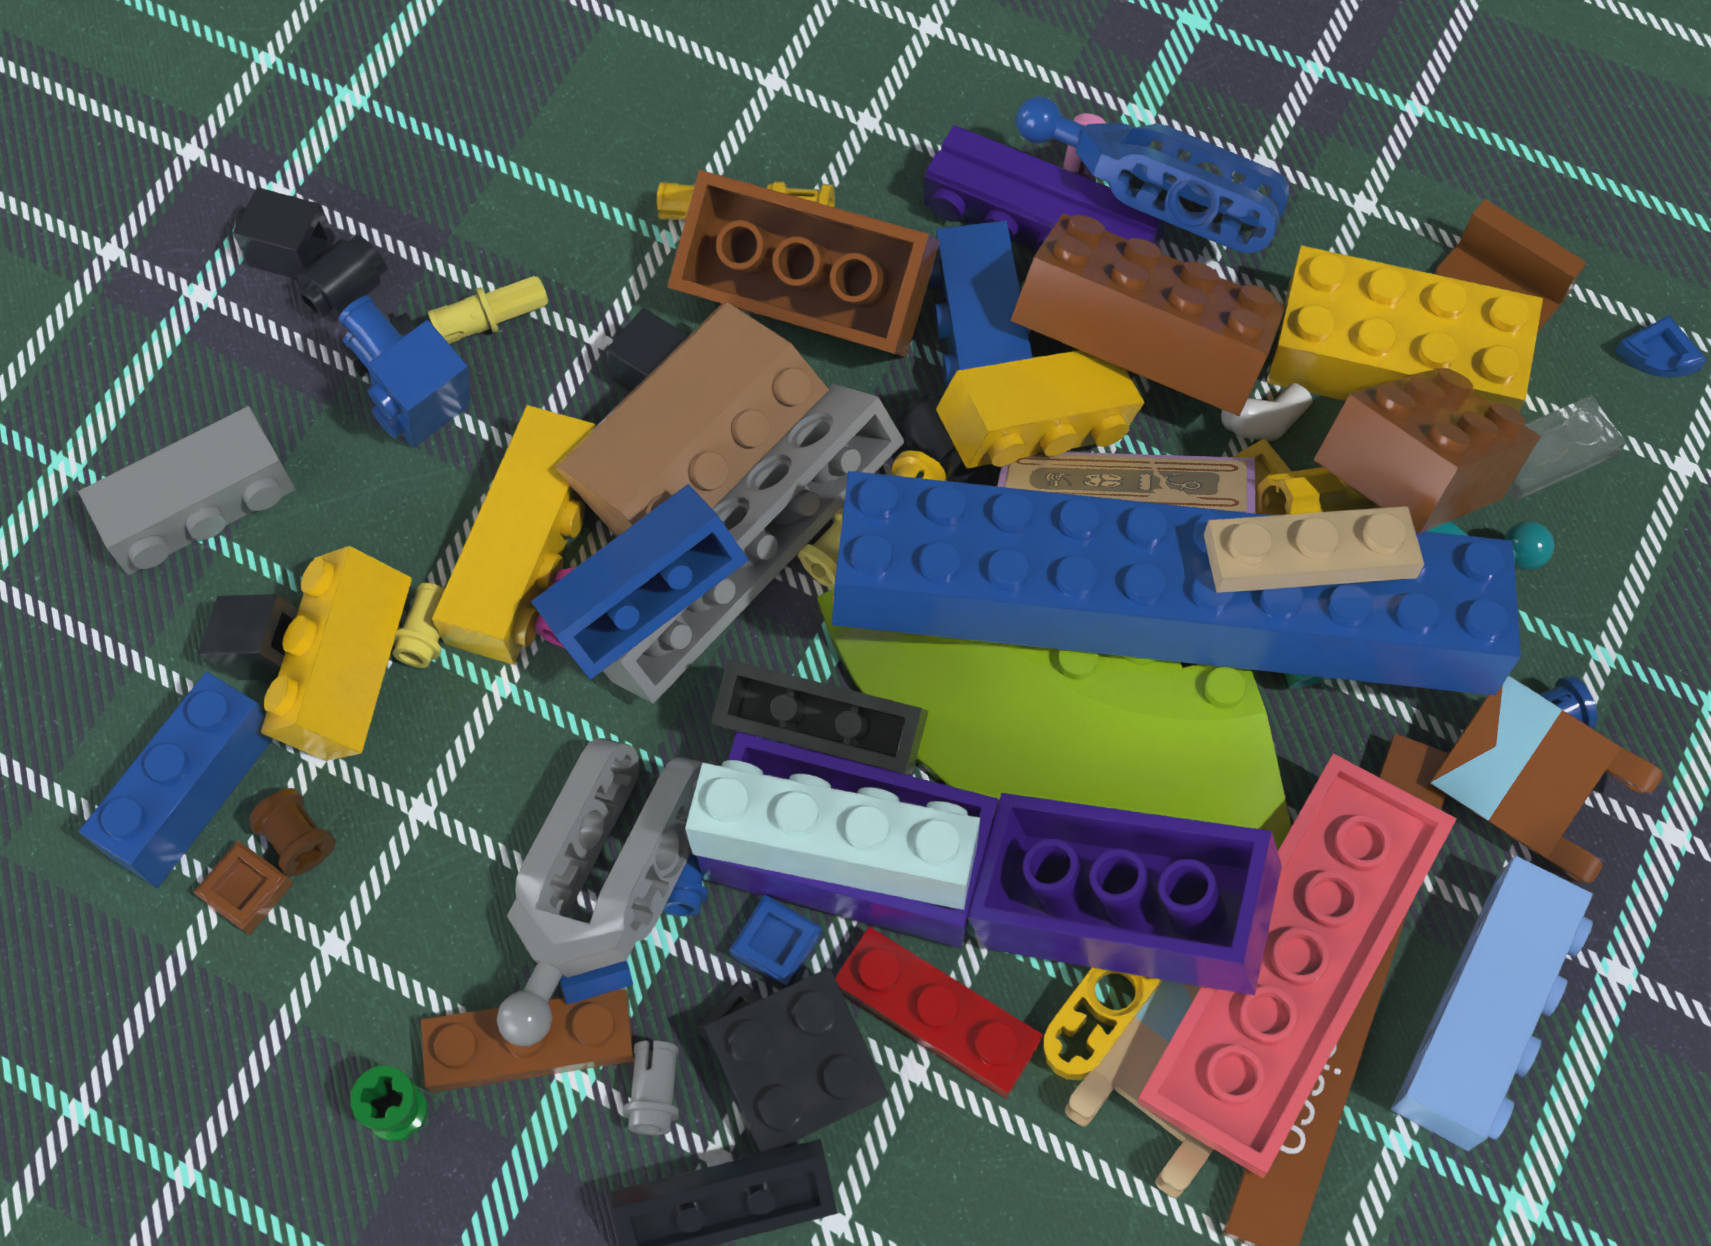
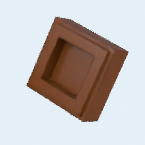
[193,840,294,936]

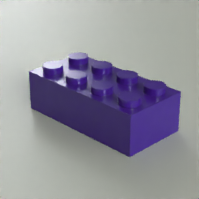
[697,731,998,949]
[967,793,1282,995]

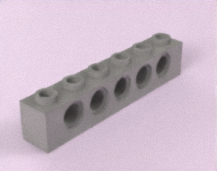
[603,383,905,704]

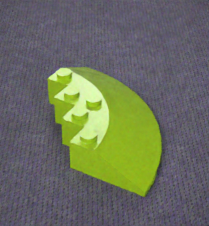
[817,589,1292,851]

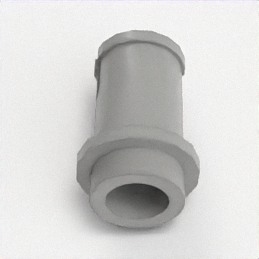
[623,1041,679,1135]

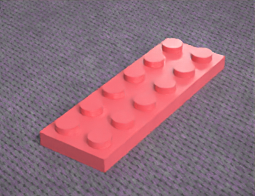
[1137,753,1457,1179]

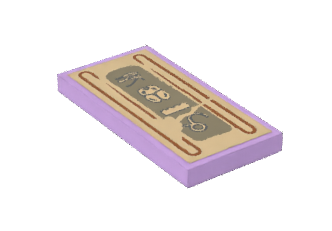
[997,452,1256,514]

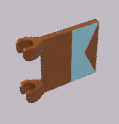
[1429,676,1663,883]

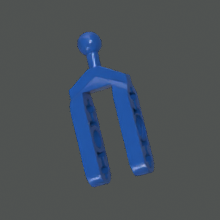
[1016,96,1290,254]

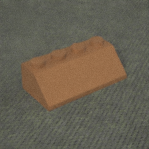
[554,302,829,537]

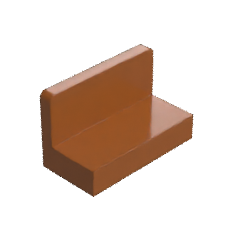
[1435,199,1587,334]

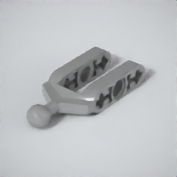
[496,738,709,1046]

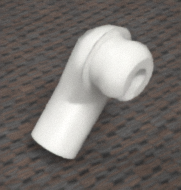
[1221,383,1313,441]

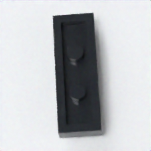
[611,1139,838,1246]

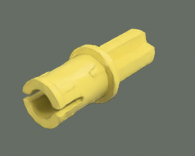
[427,276,548,344]

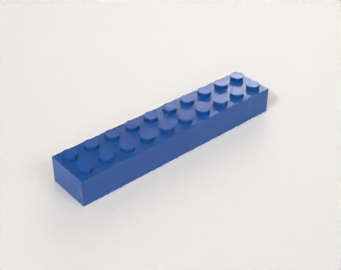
[832,471,1521,695]

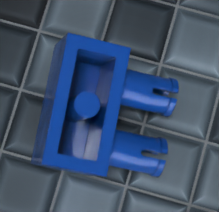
[338,295,470,448]

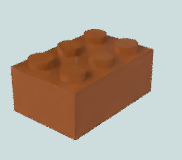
[1314,368,1541,534]

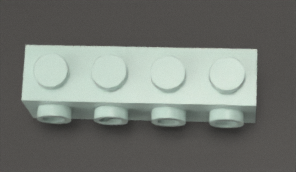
[685,760,980,910]

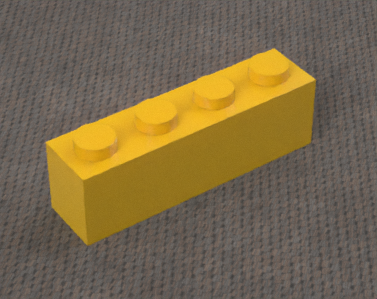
[432,405,596,665]

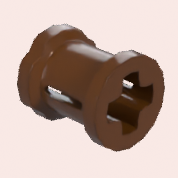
[248,788,336,877]

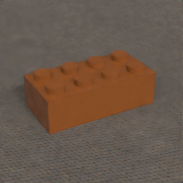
[667,169,940,357]
[1010,213,1286,417]

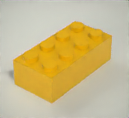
[1266,245,1543,412]

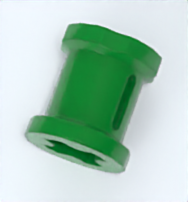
[350,1065,428,1142]

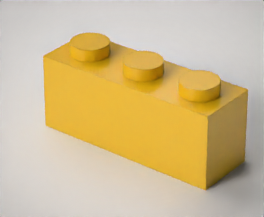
[936,350,1144,469]
[260,546,412,761]

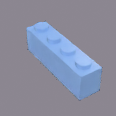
[1390,855,1593,1151]

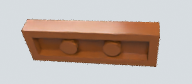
[421,988,635,1093]

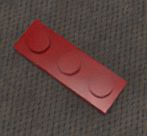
[835,926,1044,1099]

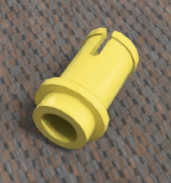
[392,583,445,668]

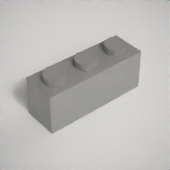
[78,406,296,576]

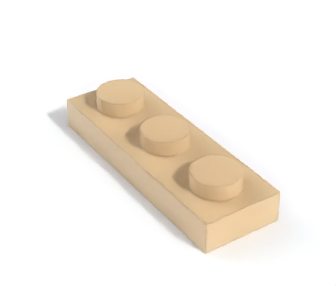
[1204,506,1424,593]

